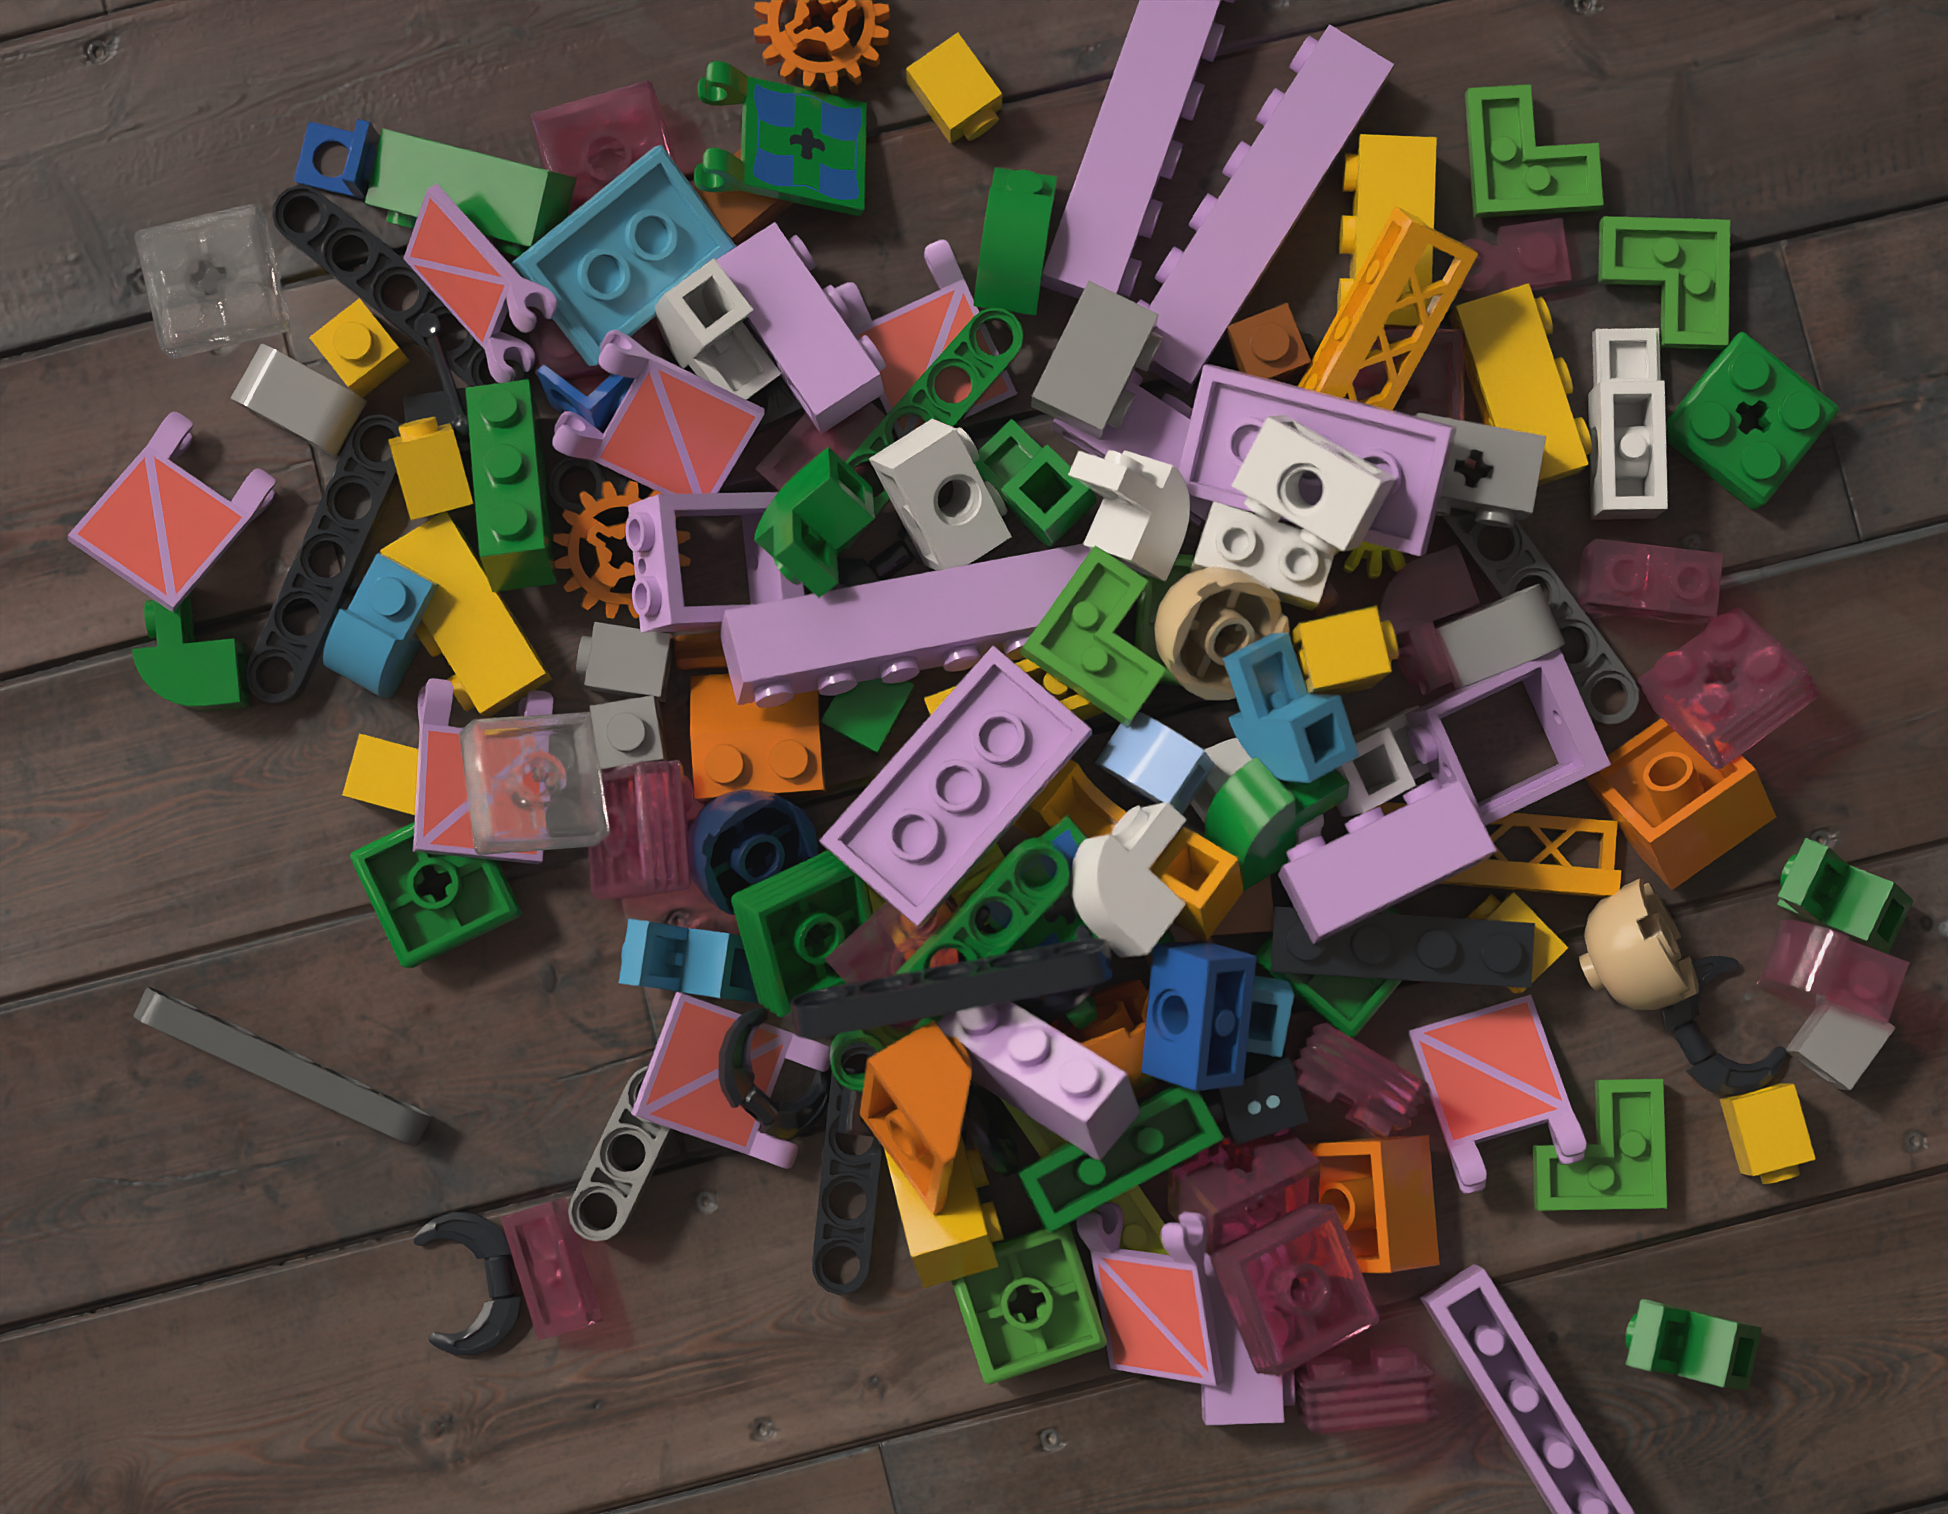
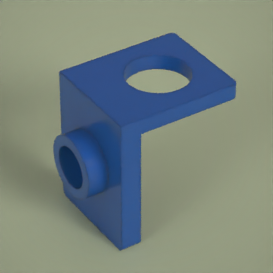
[294,119,380,200]
[537,365,635,434]

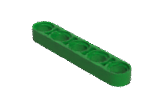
[837,307,1023,556]
[829,838,1070,1091]

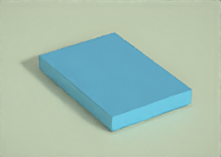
[511,145,737,366]

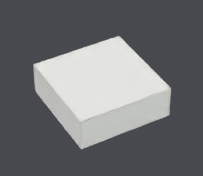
[1592,328,1661,387]

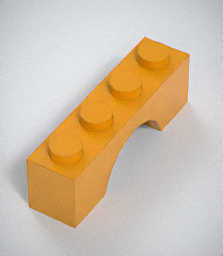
[1013,759,1244,941]

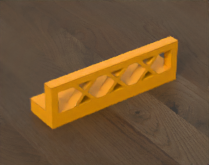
[1297,206,1478,410]
[1360,802,1621,898]

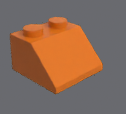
[690,673,827,803]
[1584,701,1776,890]
[860,1020,972,1215]
[1281,1135,1439,1273]

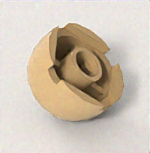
[1155,566,1289,700]
[1579,878,1699,1010]

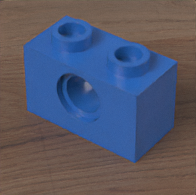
[1141,940,1256,1090]

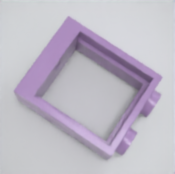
[626,492,804,633]
[1405,648,1611,826]

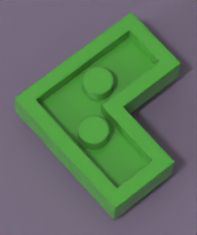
[1465,84,1603,218]
[1598,216,1730,350]
[1020,545,1166,727]
[1533,1078,1667,1211]

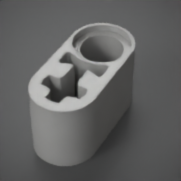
[230,343,367,457]
[1430,584,1565,689]

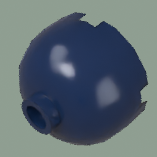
[686,789,818,915]

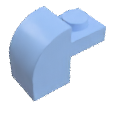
[1095,711,1215,815]

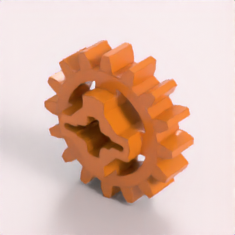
[754,0,890,94]
[552,480,691,619]

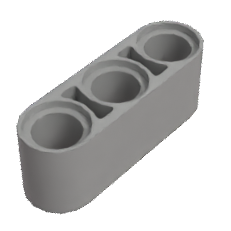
[568,1066,674,1241]

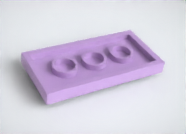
[1179,364,1457,556]
[820,646,1092,929]

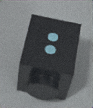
[1201,1051,1309,1146]

